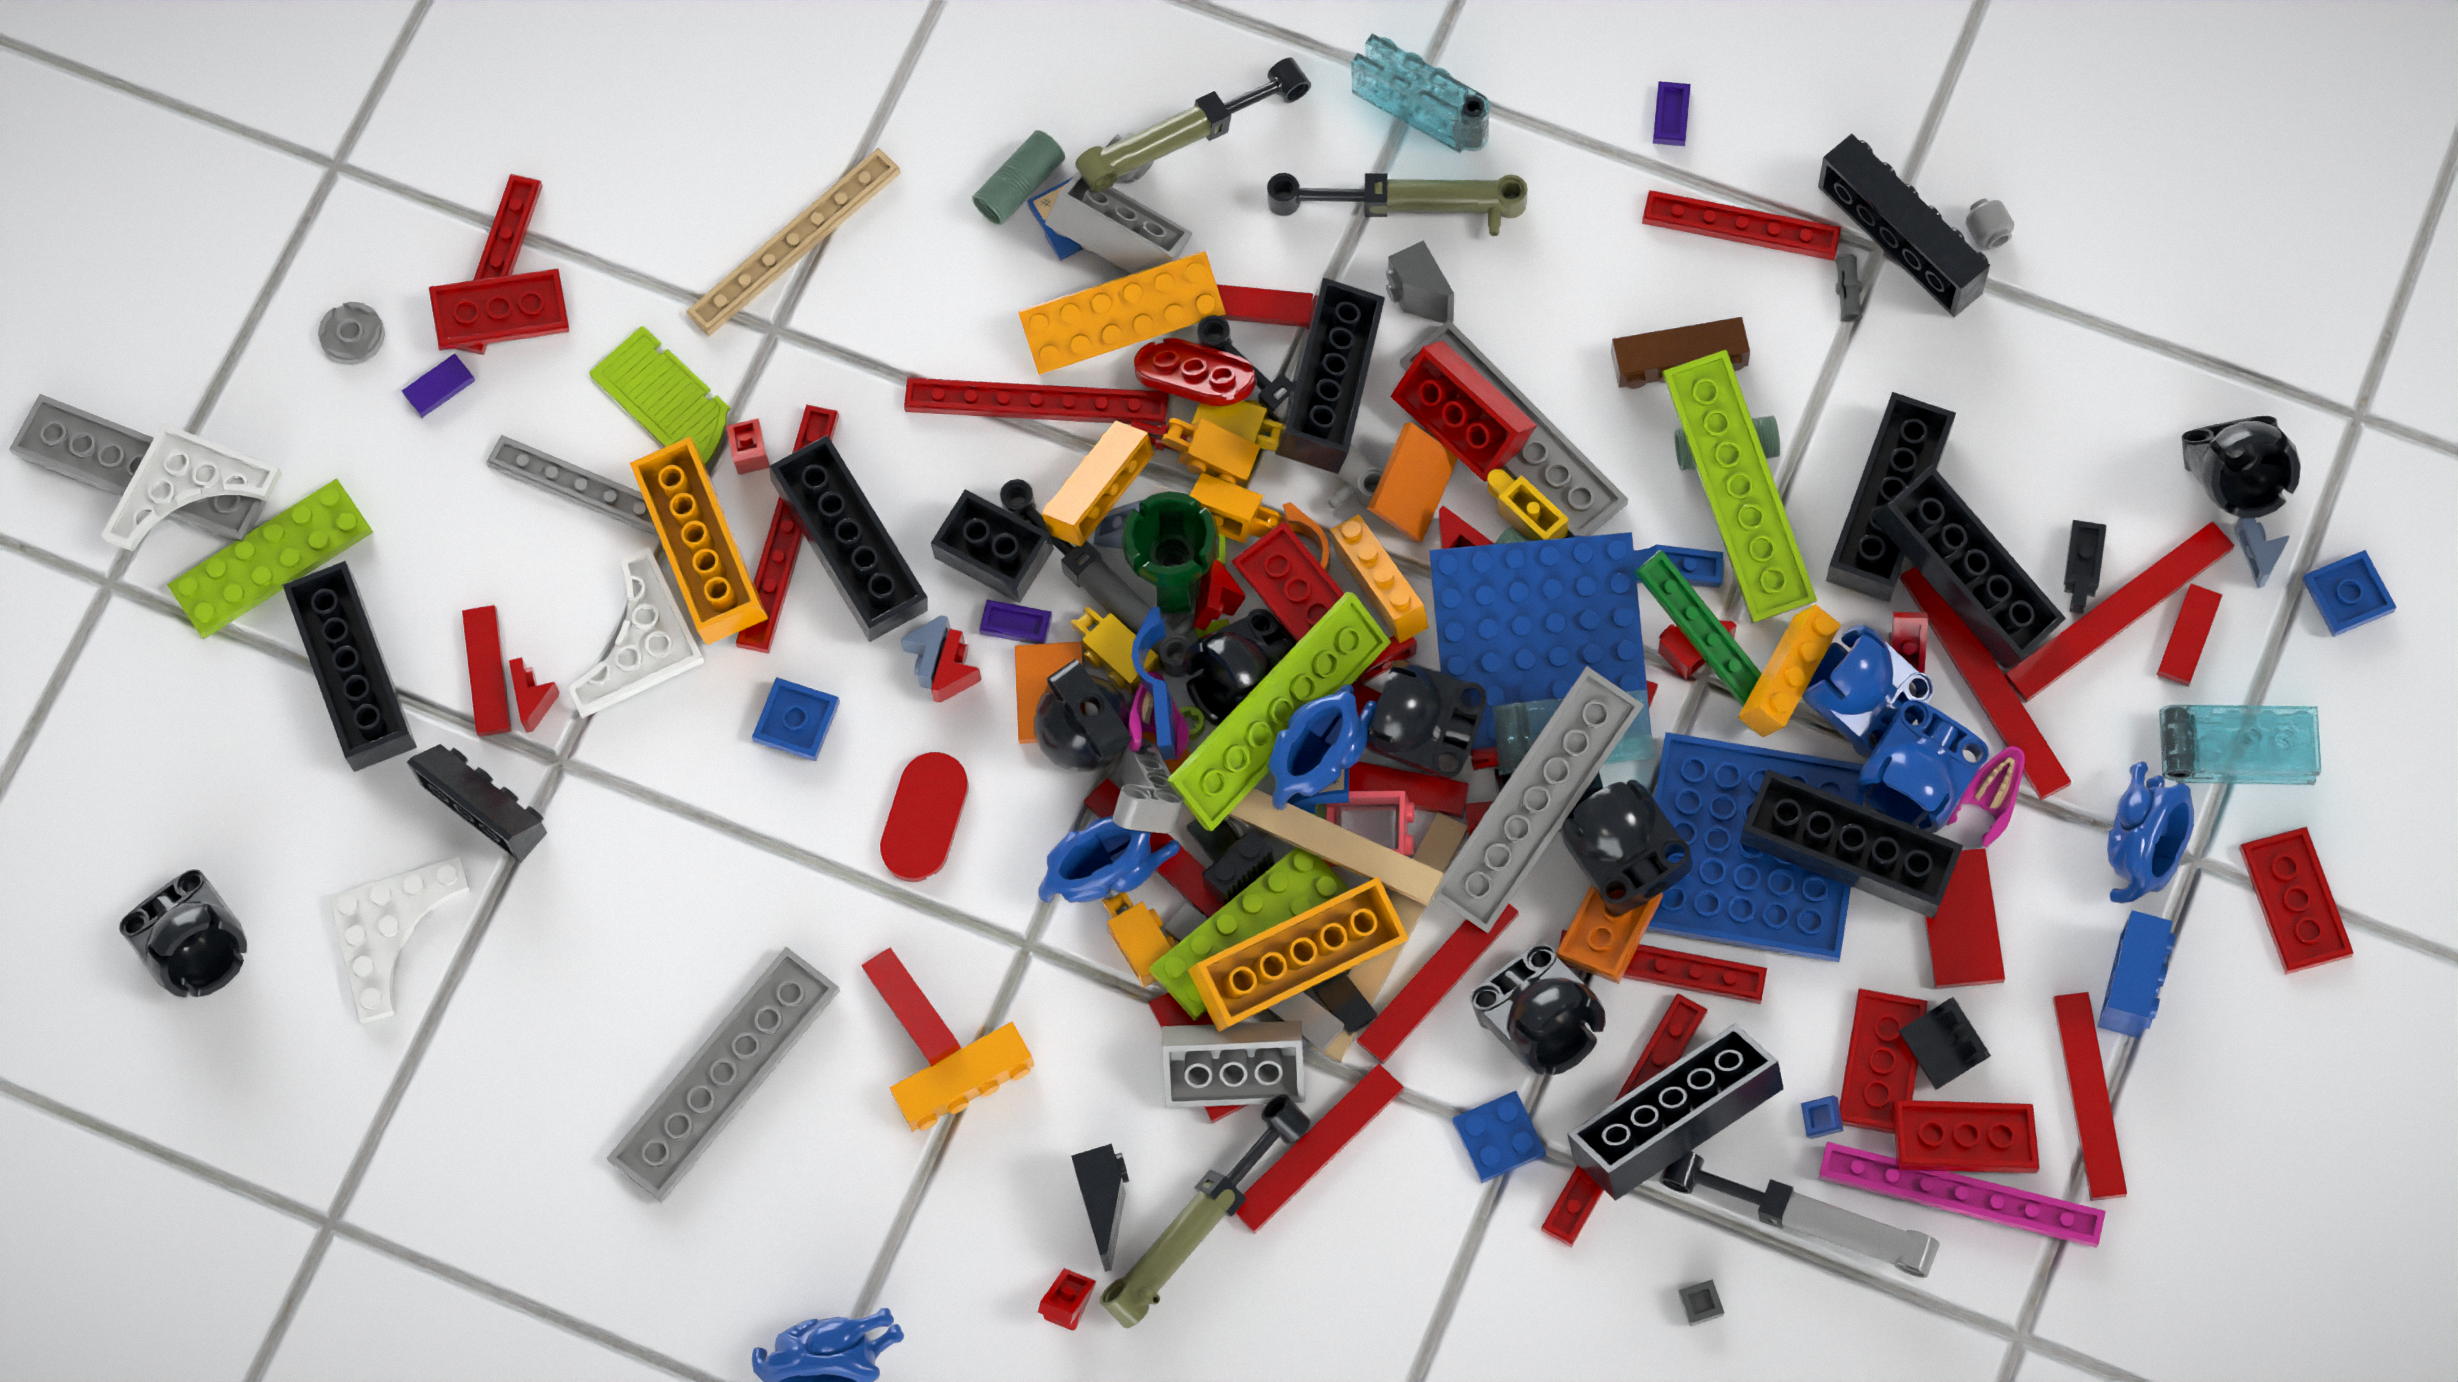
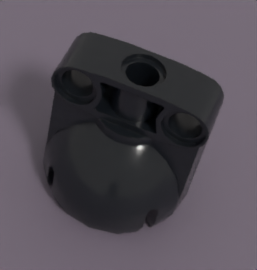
[2181,416,2301,518]
[1182,608,1296,727]
[1034,659,1131,772]
[1365,659,1487,779]
[1561,780,1693,915]
[119,869,247,997]
[1470,944,1606,1075]

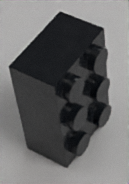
[931,489,1054,603]

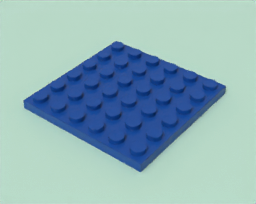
[1429,532,1651,749]
[1646,732,1865,962]

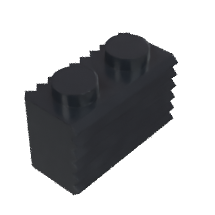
[1202,828,1274,906]

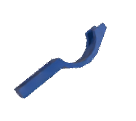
[1575,535,1723,588]
[1131,606,1177,760]

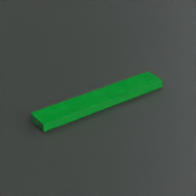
[1634,550,1762,707]

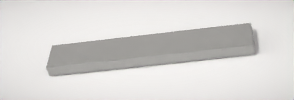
[486,435,659,537]
[1164,903,1344,1053]

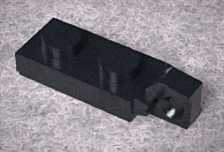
[2063,520,2107,614]

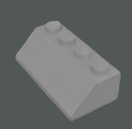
[1045,171,1193,274]
[1162,1021,1305,1108]

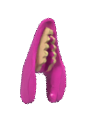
[1128,671,1189,760]
[1946,746,2025,848]

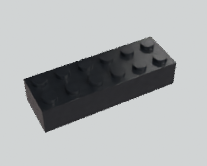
[1818,133,1990,318]
[1275,277,1385,474]
[1826,392,1956,602]
[769,435,928,642]
[1871,465,2066,670]
[282,561,417,772]
[1740,769,1963,919]
[1567,1023,1784,1201]

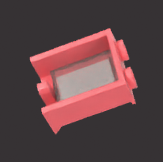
[1322,791,1415,868]

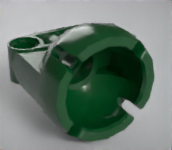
[1121,491,1220,614]

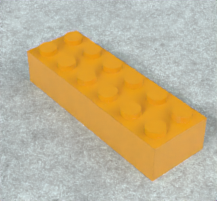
[630,436,768,645]
[1188,877,1409,1032]

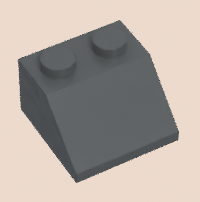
[1386,240,1454,323]

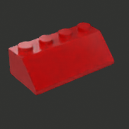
[1390,340,1538,482]

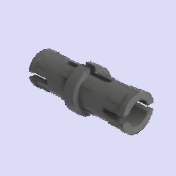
[1835,254,1862,322]

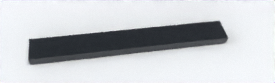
[1186,819,1377,1036]

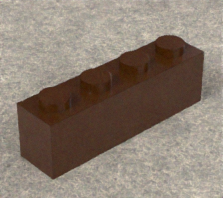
[1611,317,1750,389]

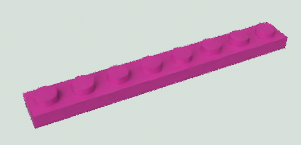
[1818,1142,2106,1248]

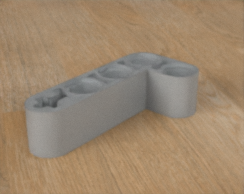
[1113,738,1184,833]

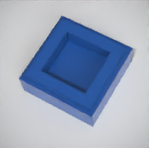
[1801,1095,1844,1139]

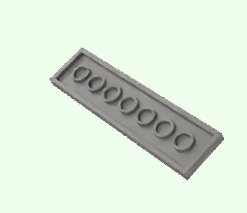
[1400,320,1628,538]
[9,394,267,541]
[1434,666,1644,933]
[607,947,840,1203]

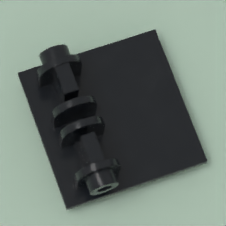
[1898,997,1991,1090]

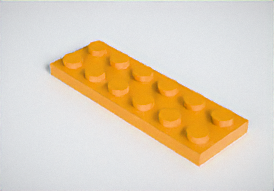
[1018,250,1226,375]

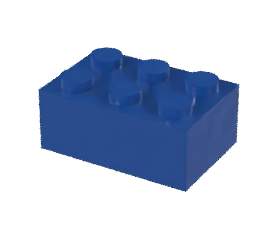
[2097,910,2176,1038]

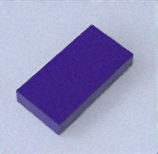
[1653,81,1691,146]
[401,353,475,418]
[979,599,1053,644]

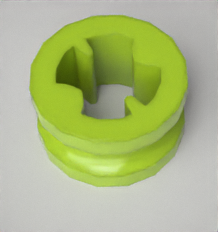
[1179,706,1205,740]

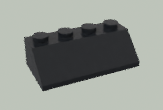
[406,744,547,863]

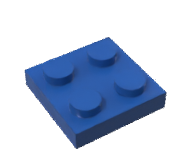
[2302,550,2397,637]
[752,677,840,761]
[1452,1090,1546,1183]

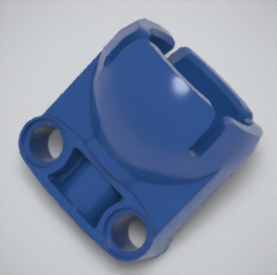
[1802,624,1934,757]
[1857,699,1989,833]

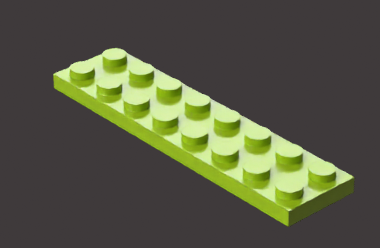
[1662,350,1817,624]
[1166,592,1391,831]

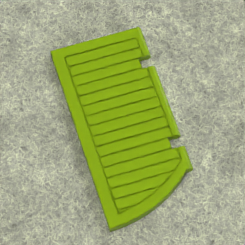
[589,326,731,466]

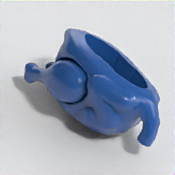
[1268,684,1377,810]
[2107,761,2194,904]
[1038,816,1180,903]
[751,1308,904,1382]

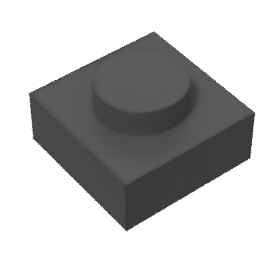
[1678,1279,1725,1326]

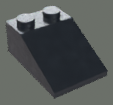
[1071,1143,1130,1272]

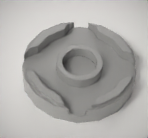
[318,302,385,365]

